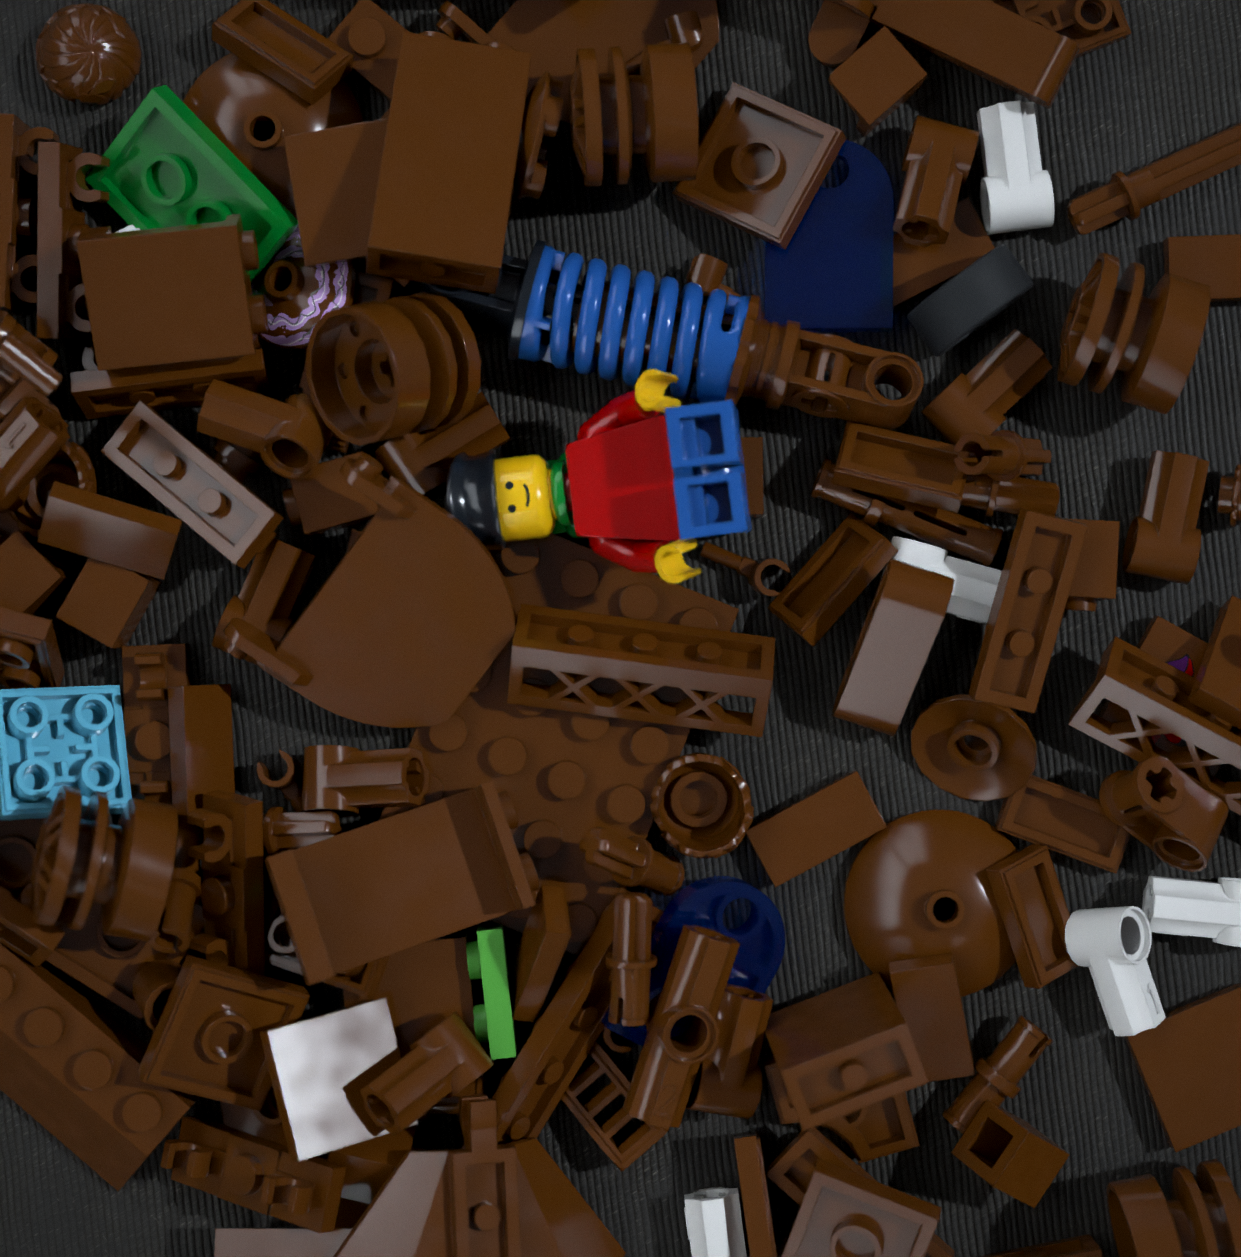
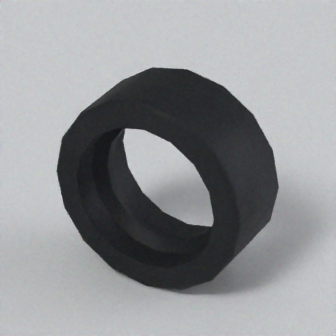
[907,244,1033,357]

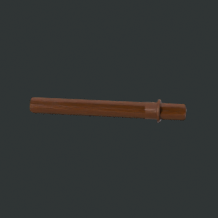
[1067,123,1241,235]

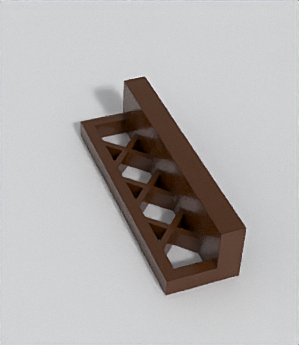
[507,604,776,737]
[1068,636,1241,815]

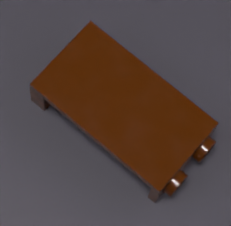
[366,31,532,294]
[264,780,540,985]

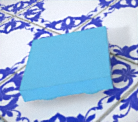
[0,685,132,821]

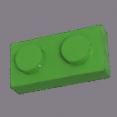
[466,922,517,1060]

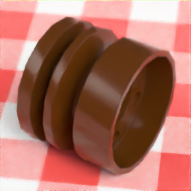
[569,42,699,187]
[1057,253,1211,414]
[306,292,481,446]
[31,785,178,942]
[1107,1159,1241,1257]

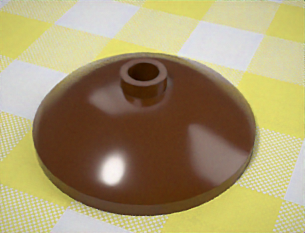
[183,53,364,219]
[843,809,1018,997]

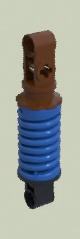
[422,240,924,430]

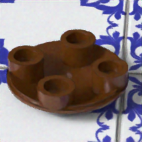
[513,71,563,200]

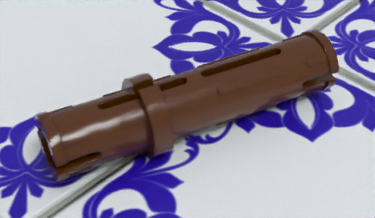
[810,458,1003,567]

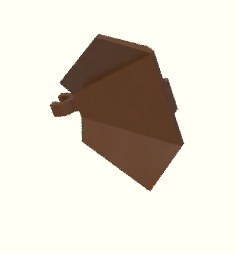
[333,1094,626,1257]

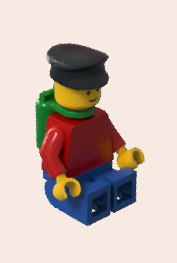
[446,369,752,584]

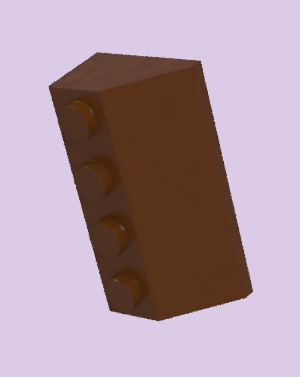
[0,943,201,1192]

